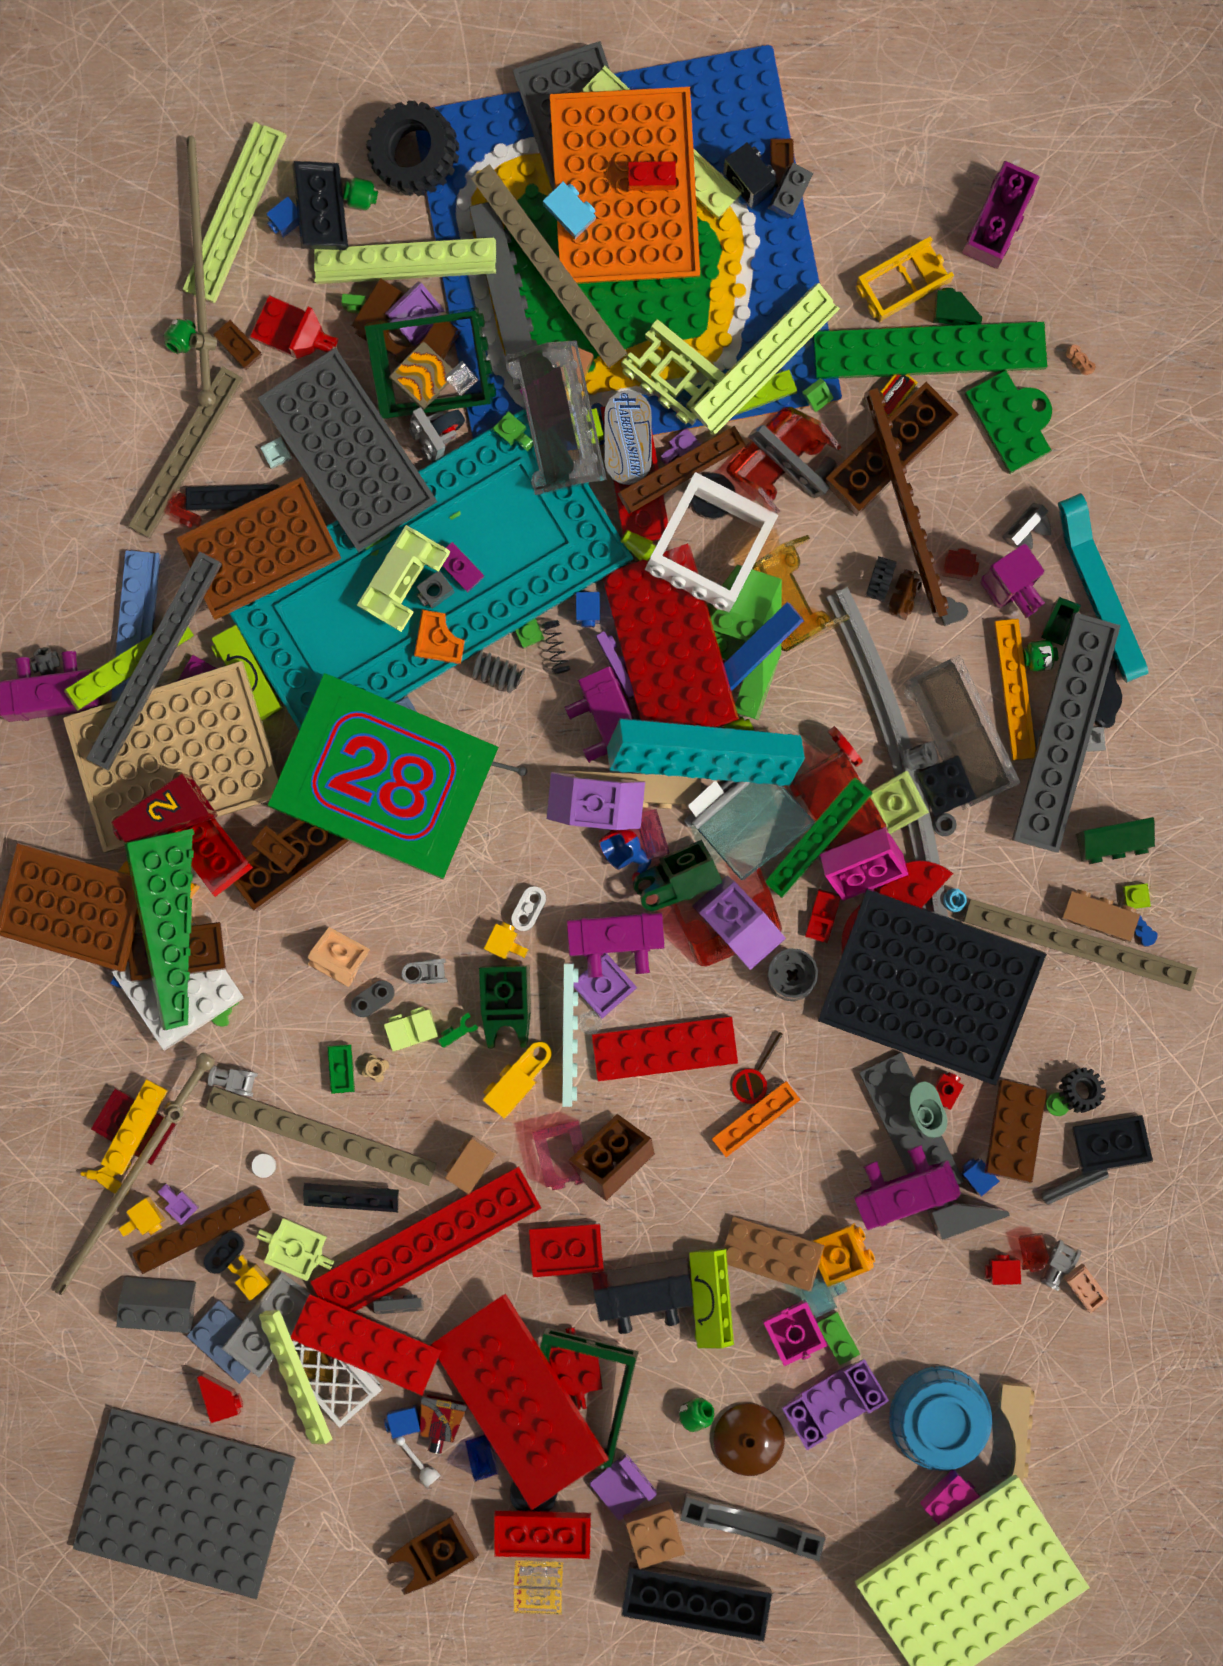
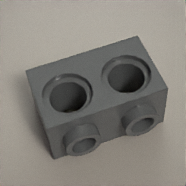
[767,163,814,219]

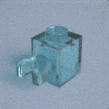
[802,1278,848,1318]

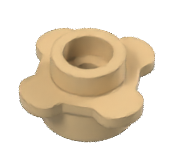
[362,1055,389,1082]

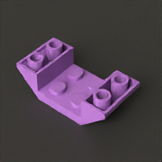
[547,772,645,830]
[692,875,786,970]
[782,1359,889,1450]

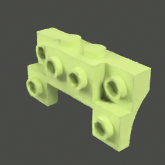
[357,525,450,632]

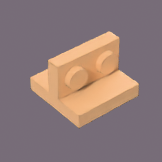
[308,927,370,987]

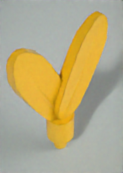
[80,1161,132,1195]

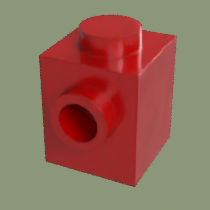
[934,1072,964,1110]
[985,1254,1021,1285]

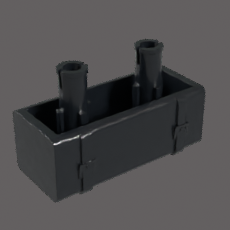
[592,1258,694,1334]

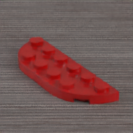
[842,861,954,952]

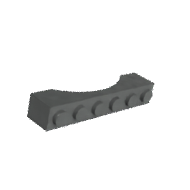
[679,1492,826,1561]

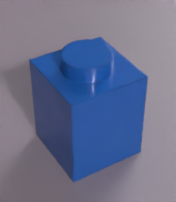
[266,197,299,238]
[576,592,600,628]
[961,1158,1000,1197]
[384,1405,421,1439]

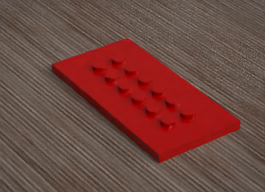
[430,1294,609,1510]

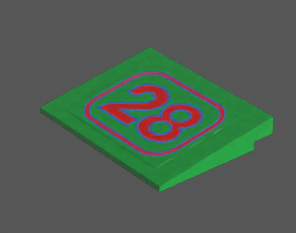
[268,673,499,880]

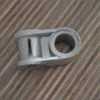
[402,959,448,984]

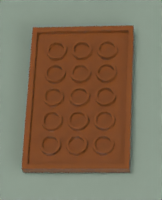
[176,477,342,620]
[0,843,139,972]

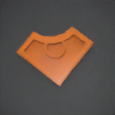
[414,610,465,664]

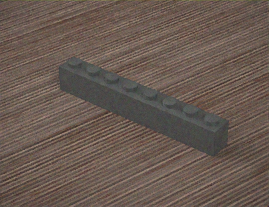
[470,202,545,390]

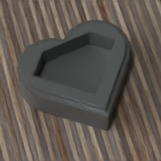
[941,597,968,627]

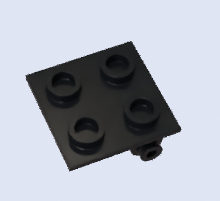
[916,755,977,816]

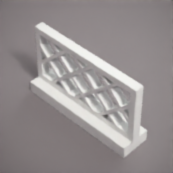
[292,1341,384,1428]

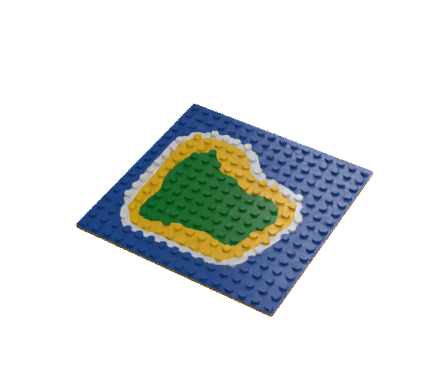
[415,45,842,452]

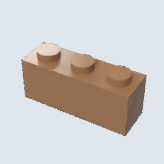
[1062,889,1140,943]

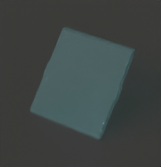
[698,782,815,880]

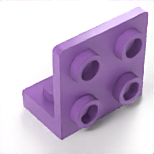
[590,1453,657,1520]

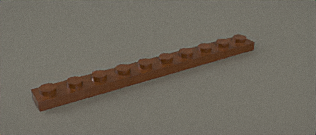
[864,388,949,618]

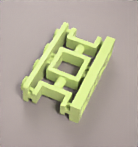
[621,319,725,425]

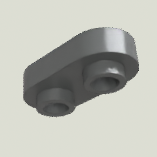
[351,981,395,1017]

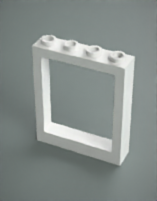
[645,472,778,613]

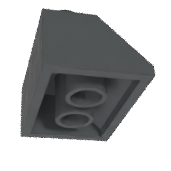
[116,1277,196,1333]

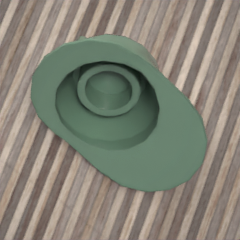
[909,1082,947,1138]

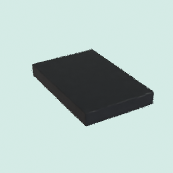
[1072,1115,1153,1174]

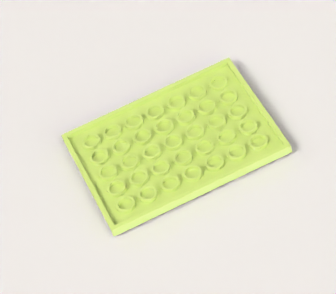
[855,1474,1089,1666]

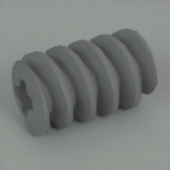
[473,649,525,694]

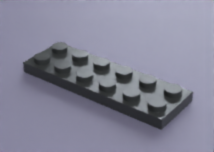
[859,1052,964,1184]

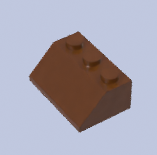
[568,1114,655,1201]

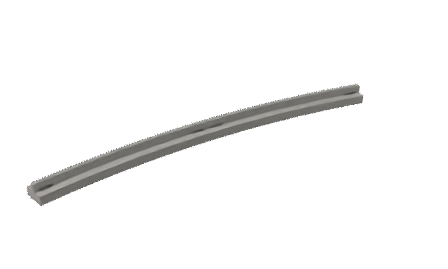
[826,587,948,917]

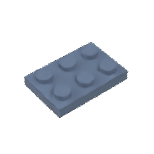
[187,1300,251,1384]

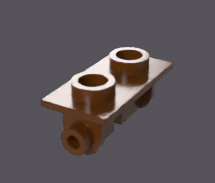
[887,569,922,621]

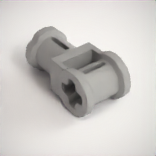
[208,1065,258,1097]
[1040,1239,1081,1291]

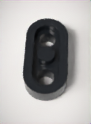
[204,1231,245,1274]

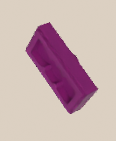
[442,542,485,593]

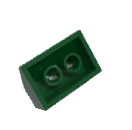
[1076,817,1155,865]

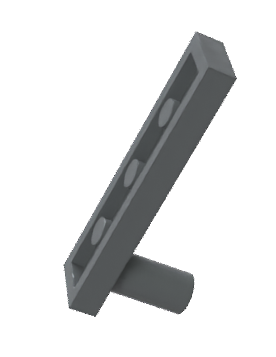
[748,425,837,498]

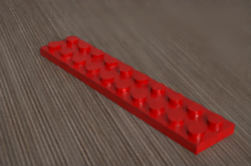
[310,1166,542,1313]

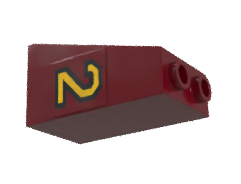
[111,773,218,842]

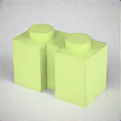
[384,1007,439,1052]

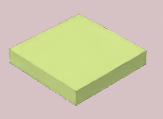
[869,771,929,834]

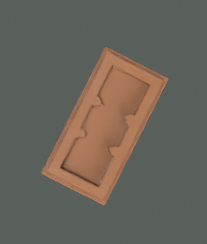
[1064,1263,1109,1314]

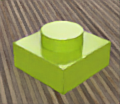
[1123,883,1151,909]

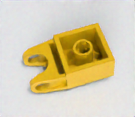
[483,1042,552,1119]

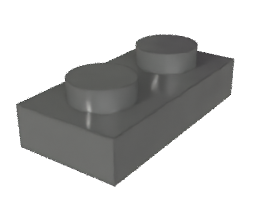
[374,1295,424,1315]

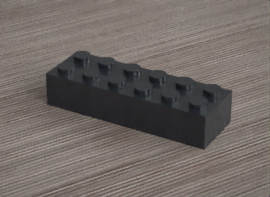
[621,1562,772,1642]

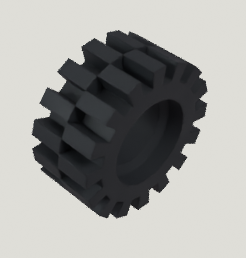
[866,556,897,602]
[1059,1067,1106,1113]

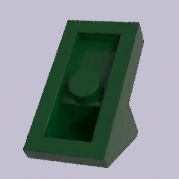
[1041,597,1081,646]

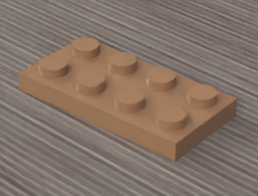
[724,1217,825,1291]

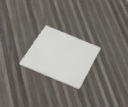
[688,780,724,818]

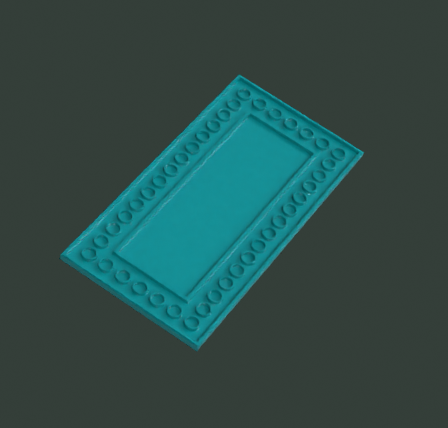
[230,406,633,731]

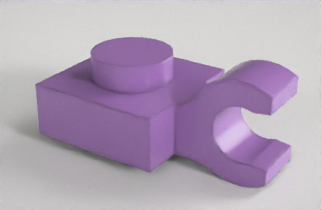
[660,428,701,465]
[158,1184,199,1225]

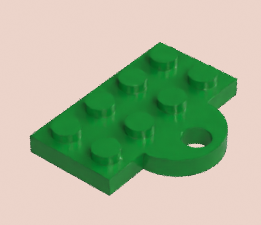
[965,370,1052,474]

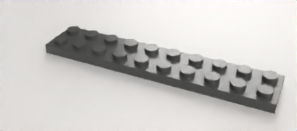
[1012,613,1121,853]

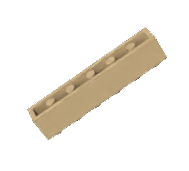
[560,771,701,810]

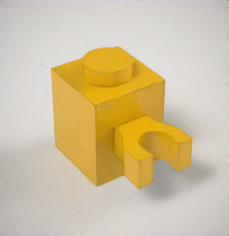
[484,922,529,959]
[118,1197,166,1237]
[228,1254,272,1301]

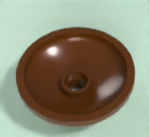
[713,1403,785,1476]

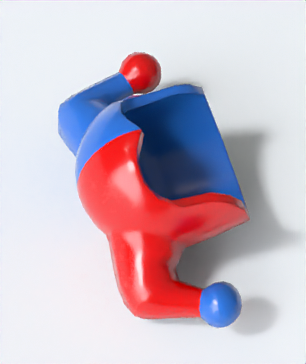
[598,829,652,881]

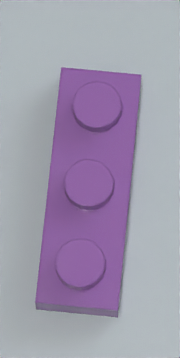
[596,631,635,700]

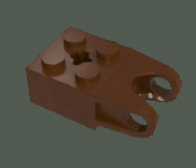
[385,1513,480,1595]

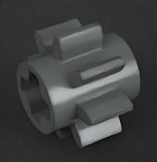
[30,647,60,676]

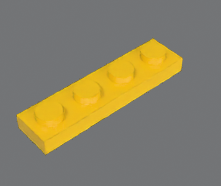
[101,1079,169,1175]

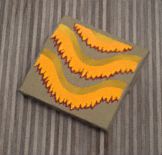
[389,342,457,410]

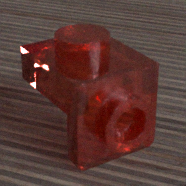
[169,492,203,528]
[1018,1233,1049,1272]

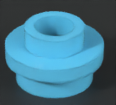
[943,888,967,912]

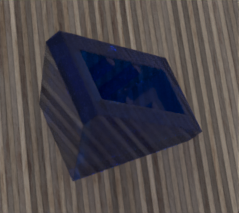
[465,1435,499,1482]

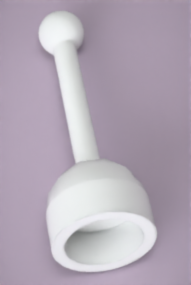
[396,1436,441,1488]

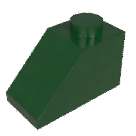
[933,288,982,325]

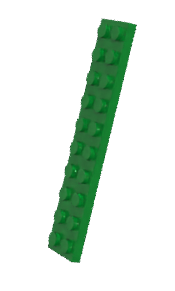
[813,322,1048,380]

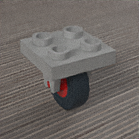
[409,407,465,463]

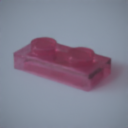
[639,809,670,860]

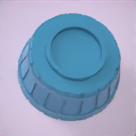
[889,1366,992,1471]

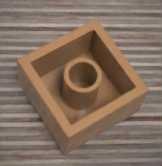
[445,1136,498,1194]
[623,1501,685,1569]

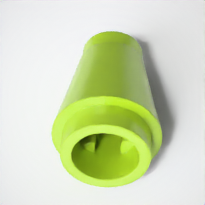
[620,530,656,561]

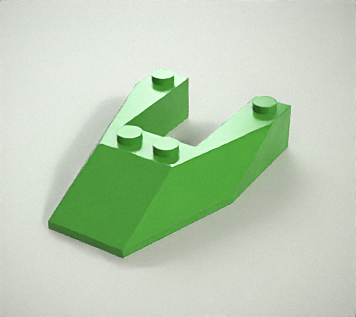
[707,564,782,720]

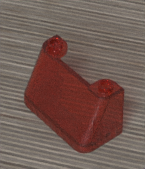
[789,749,888,852]

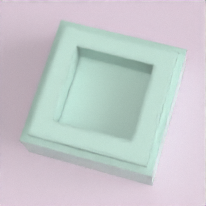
[260,437,292,469]

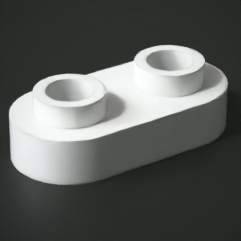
[511,886,546,931]

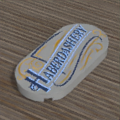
[605,390,652,485]

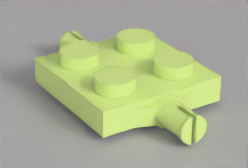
[257,1218,334,1281]

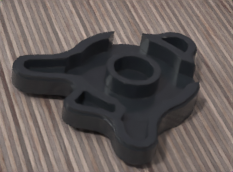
[1095,660,1122,728]

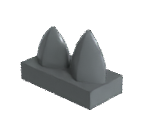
[1002,503,1051,549]

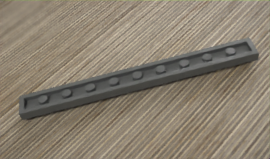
[86,552,222,771]

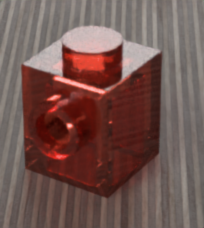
[942,548,979,581]

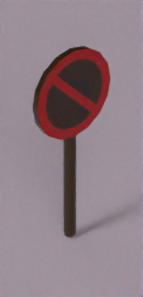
[732,1032,783,1104]

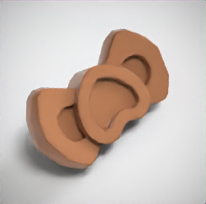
[1066,344,1096,375]

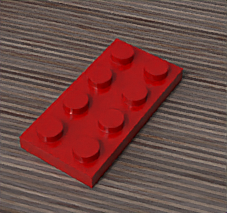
[167,818,253,897]
[494,1510,591,1559]

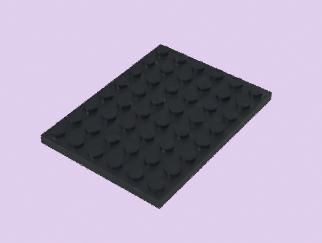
[818,888,1047,1086]

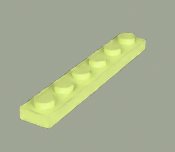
[258,1310,332,1444]

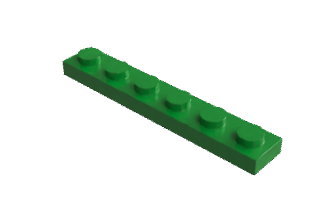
[765,777,873,898]

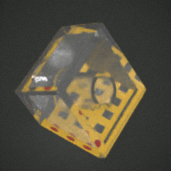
[514,1560,563,1615]

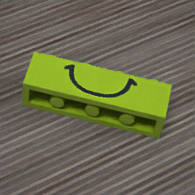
[211,625,283,721]
[689,1249,734,1349]

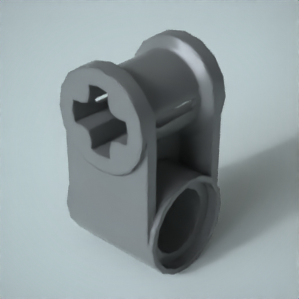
[903,741,940,770]

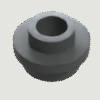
[933,813,957,837]

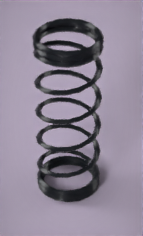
[542,620,571,674]

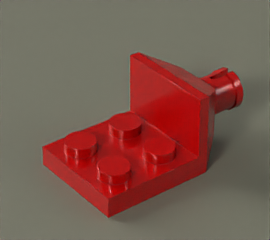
[250,295,338,359]

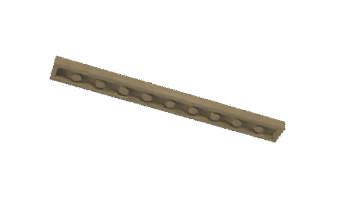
[471,164,628,368]
[963,899,1198,991]
[206,1086,437,1186]

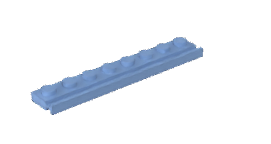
[111,550,161,702]

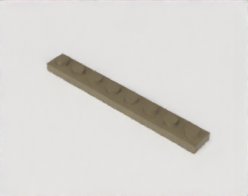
[128,366,243,539]

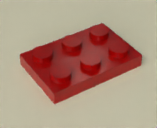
[529,1223,604,1277]

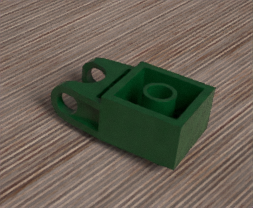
[633,839,723,911]
[479,965,531,1049]

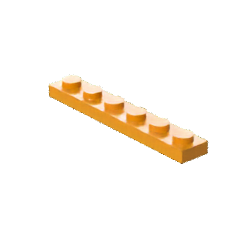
[994,619,1036,761]

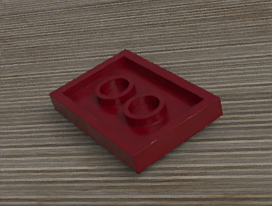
[91,1088,177,1165]

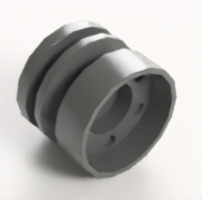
[767,948,818,1002]

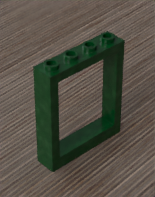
[365,307,496,419]
[540,1328,639,1468]

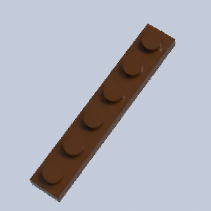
[617,426,746,514]
[132,1189,271,1274]

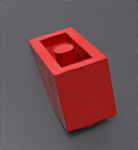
[197,1373,243,1423]

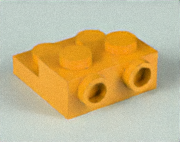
[812,1223,875,1287]

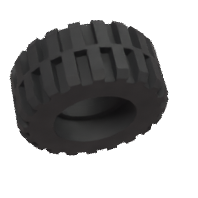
[366,101,459,196]

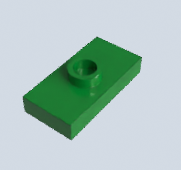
[327,1045,355,1094]

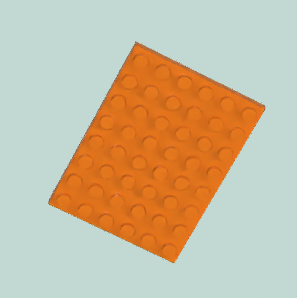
[550,87,700,284]

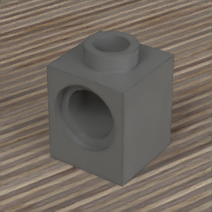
[416,570,455,609]

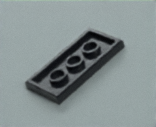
[292,161,348,250]

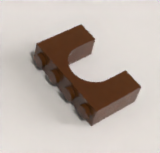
[351,278,462,364]

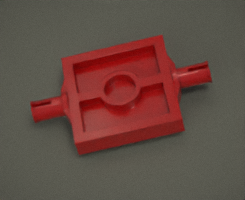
[550,1327,603,1410]

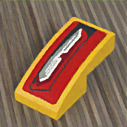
[881,375,918,416]

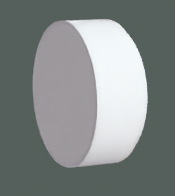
[252,1154,276,1178]

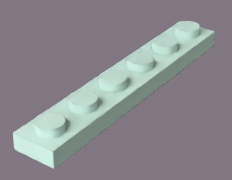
[562,963,578,1107]

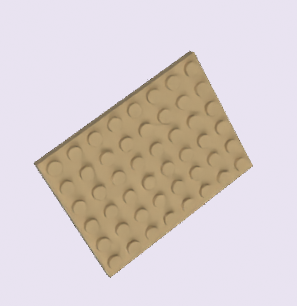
[63,661,279,853]

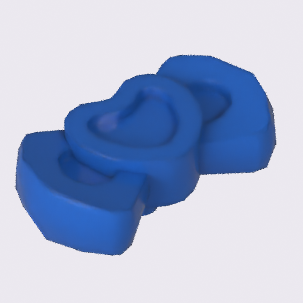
[1135,915,1158,947]

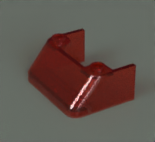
[726,407,842,514]
[671,867,782,967]

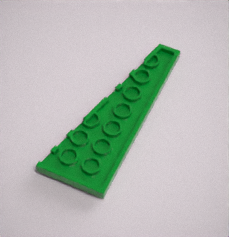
[124,829,194,1030]

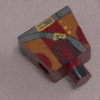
[420,1394,467,1454]

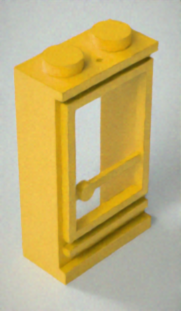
[856,236,954,322]

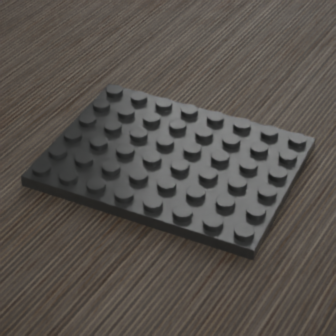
[73,1407,296,1600]

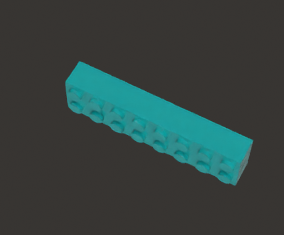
[607,719,805,786]

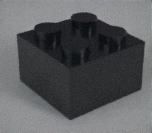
[723,142,776,209]

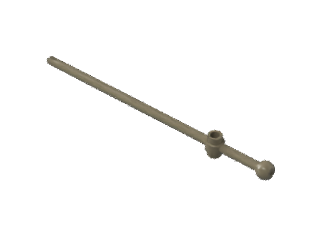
[187,135,217,407]
[55,1052,215,1295]

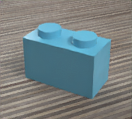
[543,182,596,239]

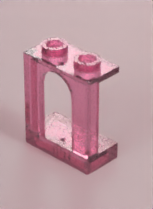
[532,1120,585,1191]

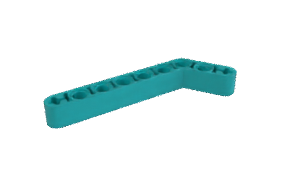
[1058,493,1149,683]

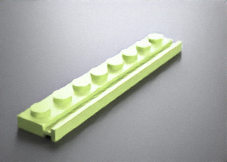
[581,66,741,219]
[183,122,287,304]
[314,238,496,284]
[691,283,840,435]

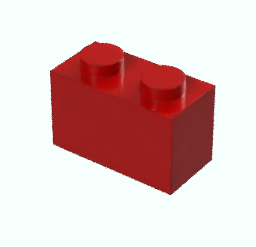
[628,161,676,191]

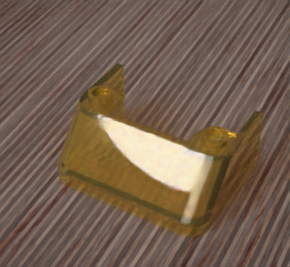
[752,535,850,651]

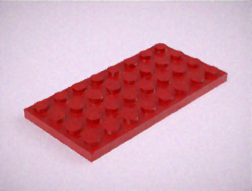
[603,543,739,727]

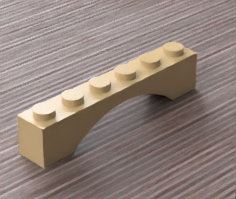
[998,1381,1035,1488]

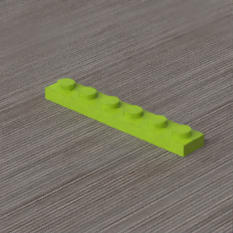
[64,627,194,711]

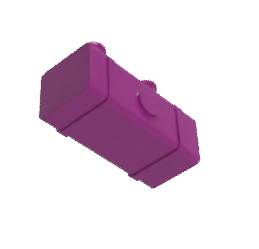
[962,161,1040,269]
[980,544,1045,619]
[0,651,102,722]
[564,666,635,763]
[567,912,665,978]
[854,1145,961,1231]

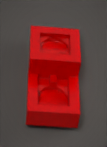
[805,889,841,943]

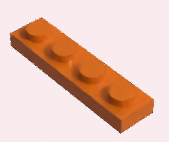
[711,1081,801,1157]

